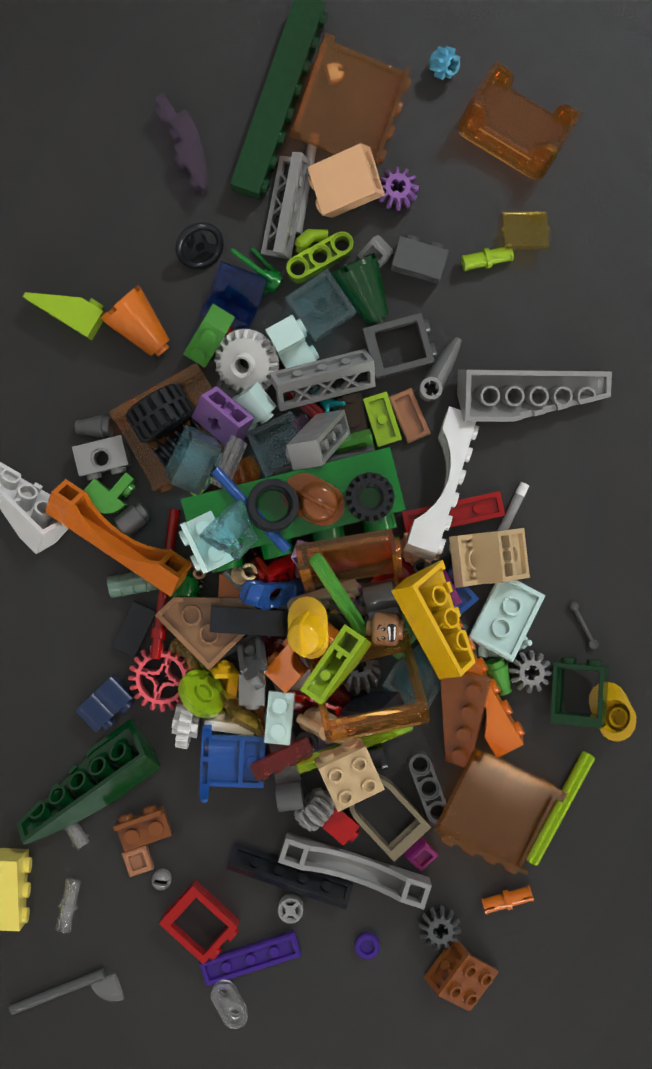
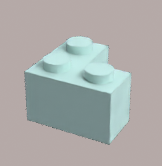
[265,315,320,369]

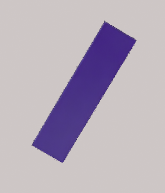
[199,930,302,987]

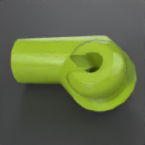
[294,229,328,254]

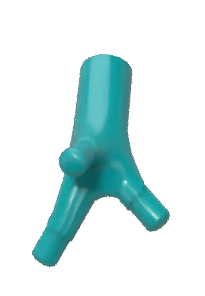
[310,387,346,413]

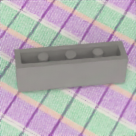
[286,409,350,470]

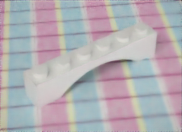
[403,406,479,561]

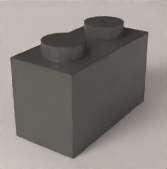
[391,235,449,284]

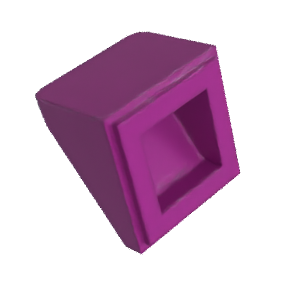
[403,836,439,872]

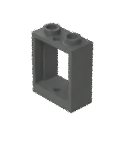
[362,313,437,380]

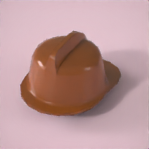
[282,473,345,526]

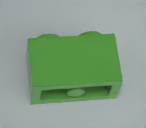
[183,304,235,367]

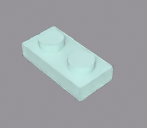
[264,690,295,745]

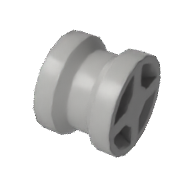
[278,893,303,924]

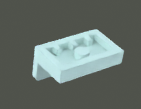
[179,511,235,574]

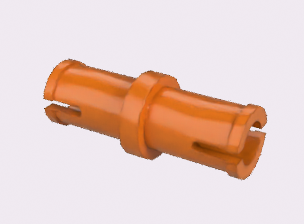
[481,885,534,915]

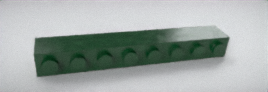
[230,0,328,200]

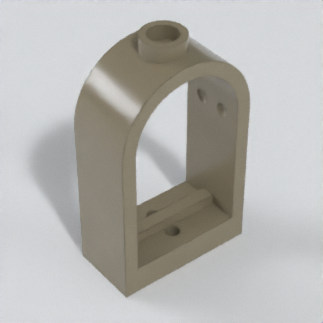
[350,774,431,862]

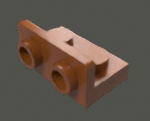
[113,804,173,852]

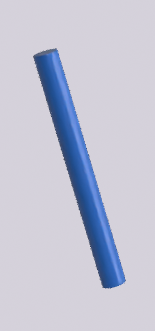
[211,467,291,554]

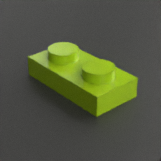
[363,391,402,447]

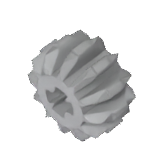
[509,650,552,693]
[294,787,336,832]

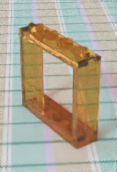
[308,631,430,744]

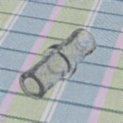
[55,878,82,933]

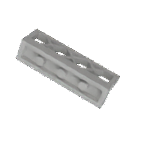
[261,152,310,259]
[269,349,376,411]

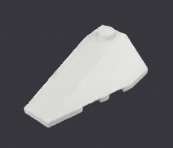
[0,462,69,554]

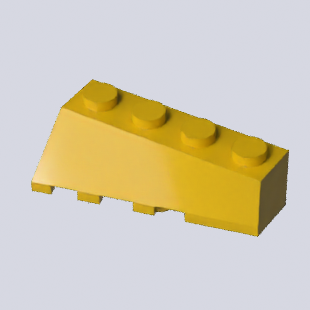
[391,560,476,679]

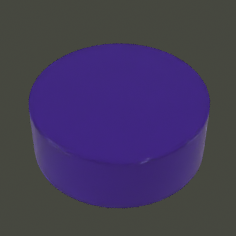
[355,932,380,959]

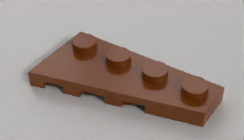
[440,671,492,769]

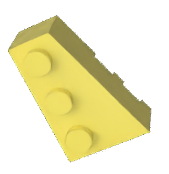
[0,848,32,931]

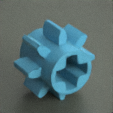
[429,46,460,80]

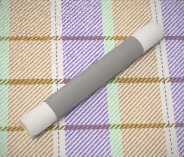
[497,482,529,531]

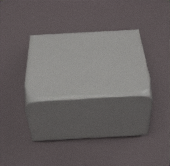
[357,235,395,268]

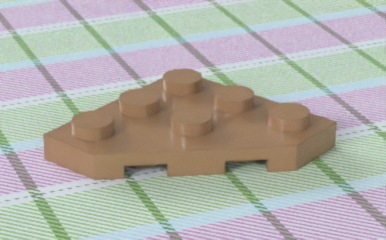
[155,597,255,670]

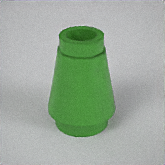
[485,657,512,696]

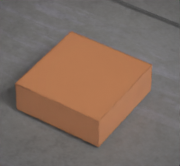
[122,845,154,877]

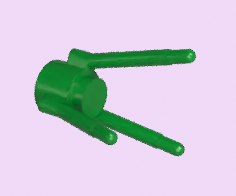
[230,247,284,295]

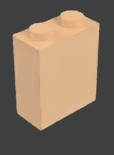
[307,143,385,218]

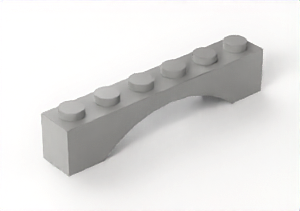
[278,831,432,910]

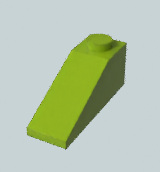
[22,292,105,340]
[300,624,372,705]

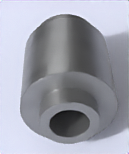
[113,502,152,538]

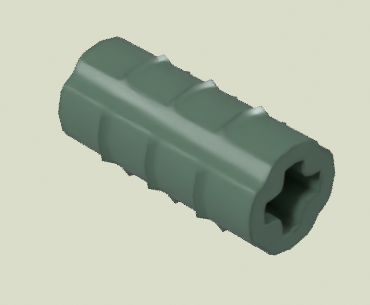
[107,571,159,598]

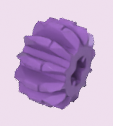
[379,166,419,211]

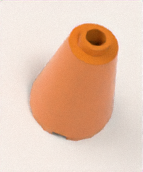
[101,285,170,357]

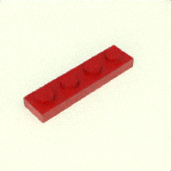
[401,491,505,533]

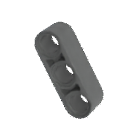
[407,750,449,824]

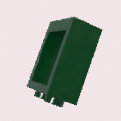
[550,657,609,729]

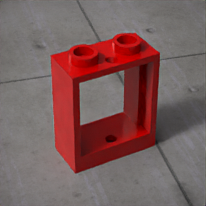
[159,879,239,965]

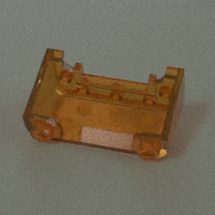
[458,61,583,180]

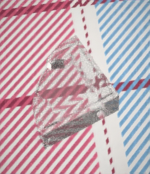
[91,973,125,1001]

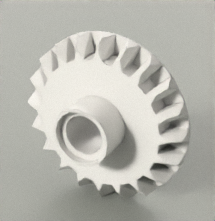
[214,329,279,393]

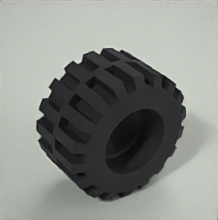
[125,383,195,444]

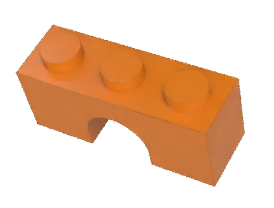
[264,622,339,693]

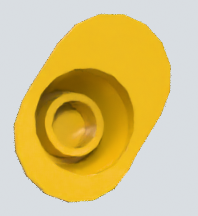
[287,596,329,659]
[589,682,637,742]

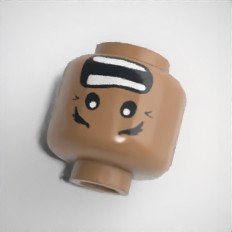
[366,612,404,646]

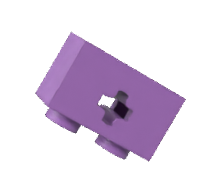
[192,386,254,449]

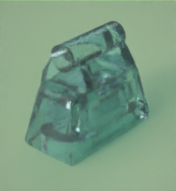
[199,500,258,561]

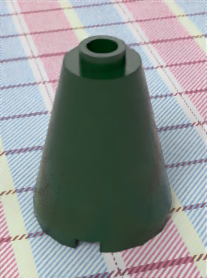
[329,252,389,326]

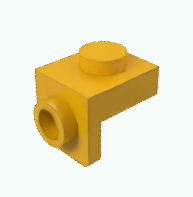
[210,660,239,701]

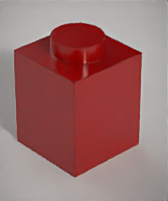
[322,808,360,846]

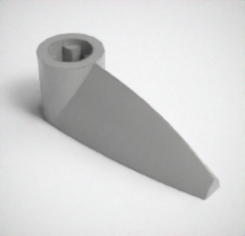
[418,337,462,402]

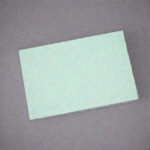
[469,580,546,662]

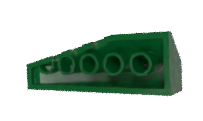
[16,719,161,845]

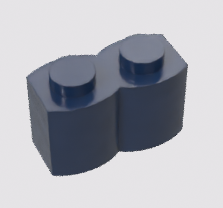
[75,674,135,733]

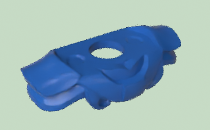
[239,578,305,610]

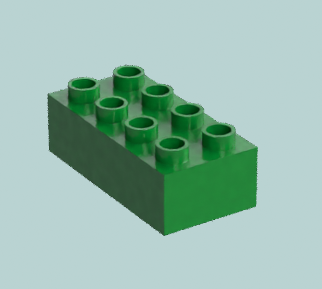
[181,447,406,573]

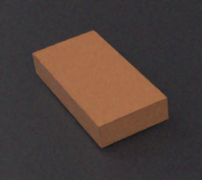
[389,388,431,444]

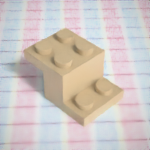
[449,528,530,588]

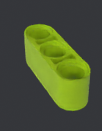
[286,232,354,284]

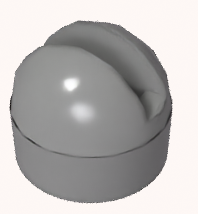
[151,869,172,891]

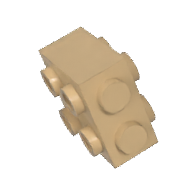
[314,737,385,812]

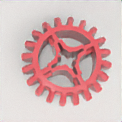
[128,643,195,712]

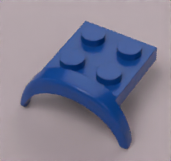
[200,725,265,803]

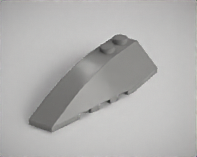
[457,369,612,422]

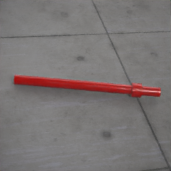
[150,509,180,660]

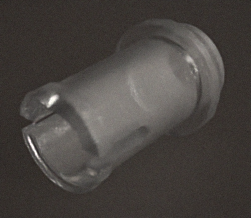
[64,822,90,850]

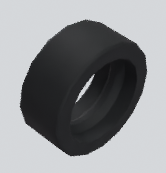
[246,479,299,532]

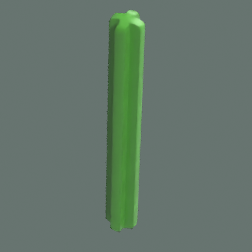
[309,553,366,638]

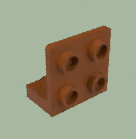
[423,940,499,1011]

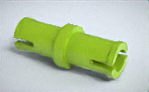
[461,245,514,272]

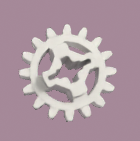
[172,704,201,749]

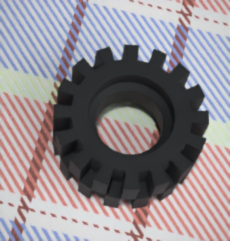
[345,472,395,522]

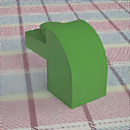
[83,472,137,514]

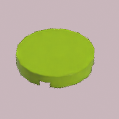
[178,669,226,719]

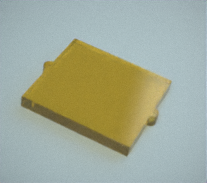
[501,212,551,249]
[219,690,265,737]

